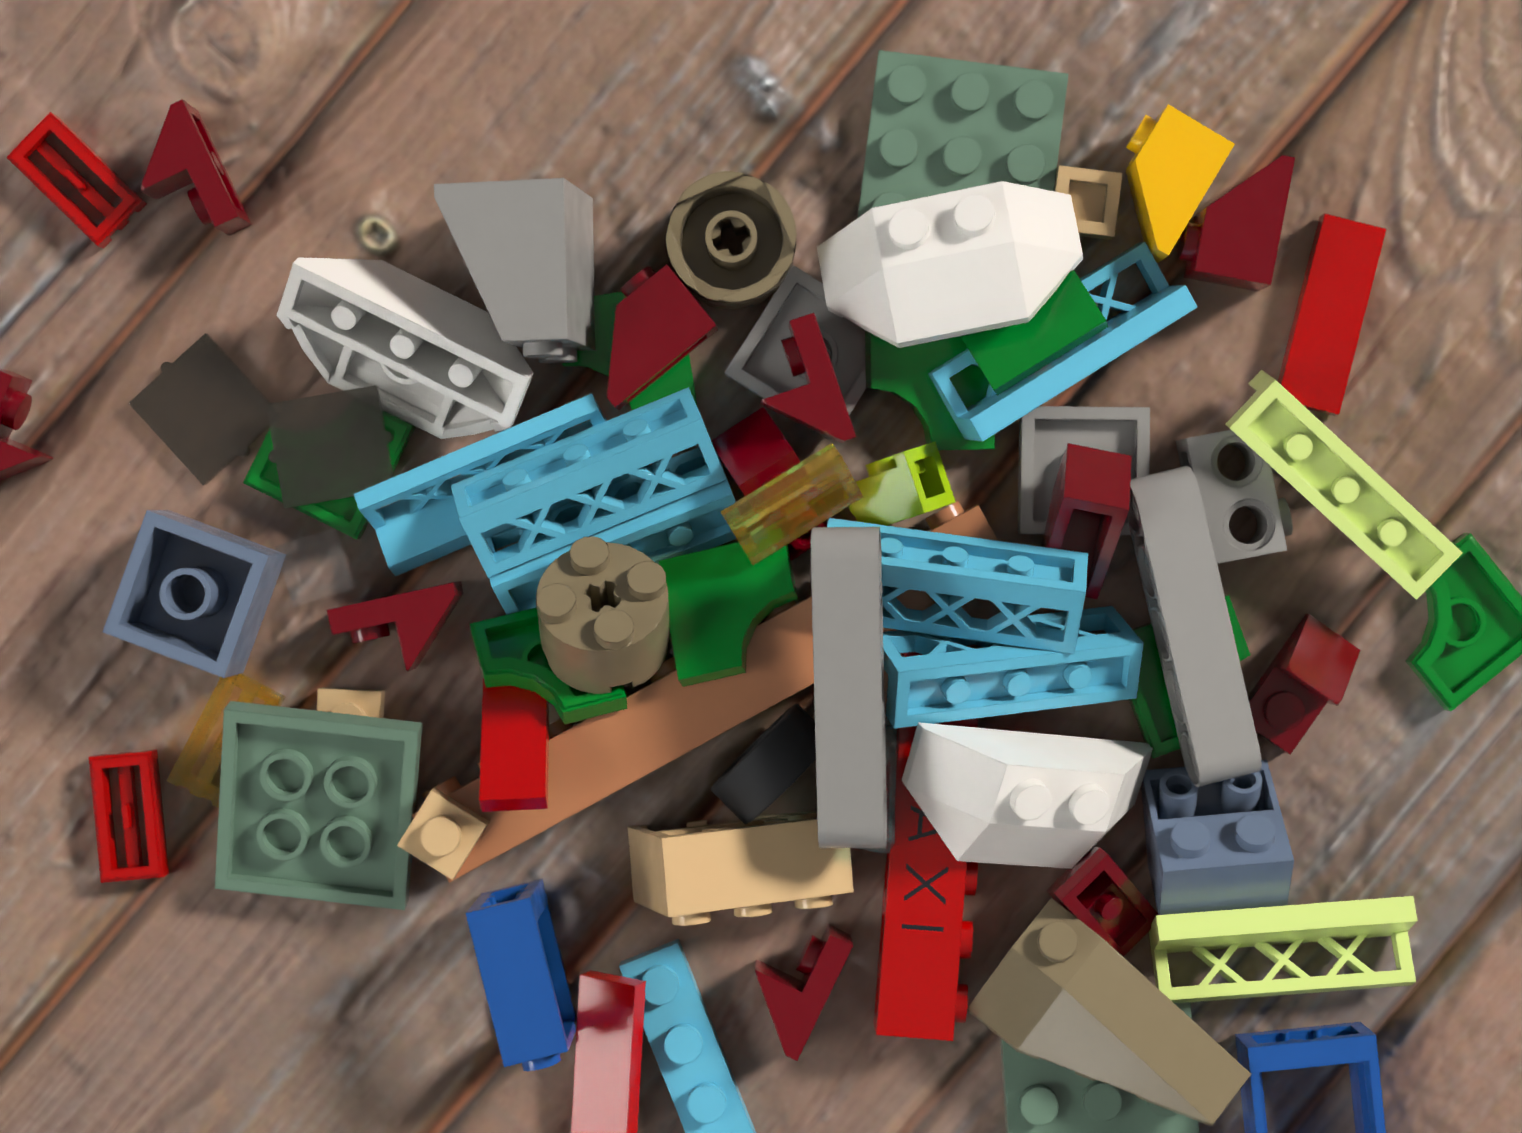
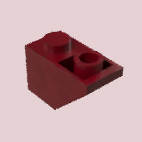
[711,407,835,561]

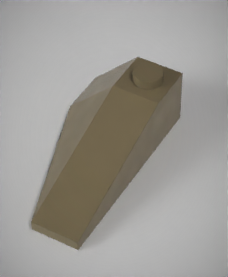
[967,898,1251,1126]

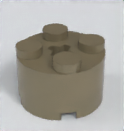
[666,171,797,310]
[536,536,670,694]

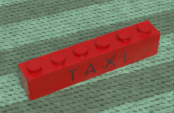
[873,652,978,1041]

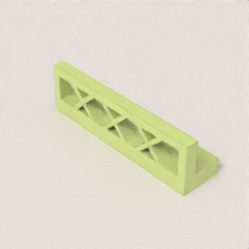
[1225,370,1463,600]
[1149,896,1418,1003]

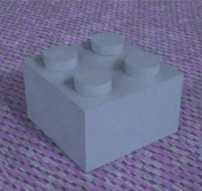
[103,510,287,678]

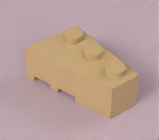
[627,811,854,926]

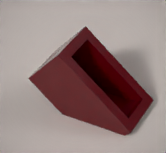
[1178,155,1295,292]
[607,264,718,411]
[1042,443,1132,600]

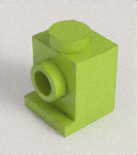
[845,442,956,526]

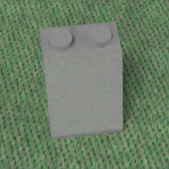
[434,178,595,363]

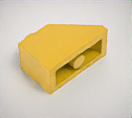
[1125,104,1235,263]

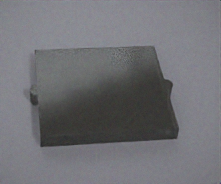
[129,333,282,485]
[266,385,394,509]

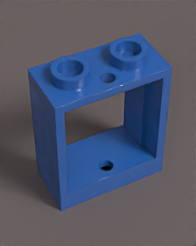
[465,879,577,1071]
[1235,1022,1386,1133]

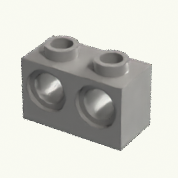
[1176,430,1293,564]

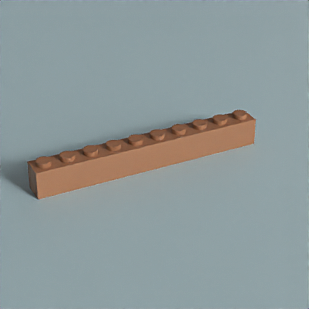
[412,500,998,883]

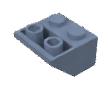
[1141,760,1294,915]

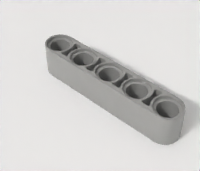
[1127,466,1262,787]
[811,527,887,848]

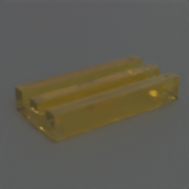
[721,443,863,565]
[167,673,286,808]

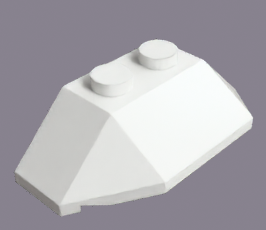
[817,181,1083,348]
[277,257,534,439]
[902,722,1153,869]

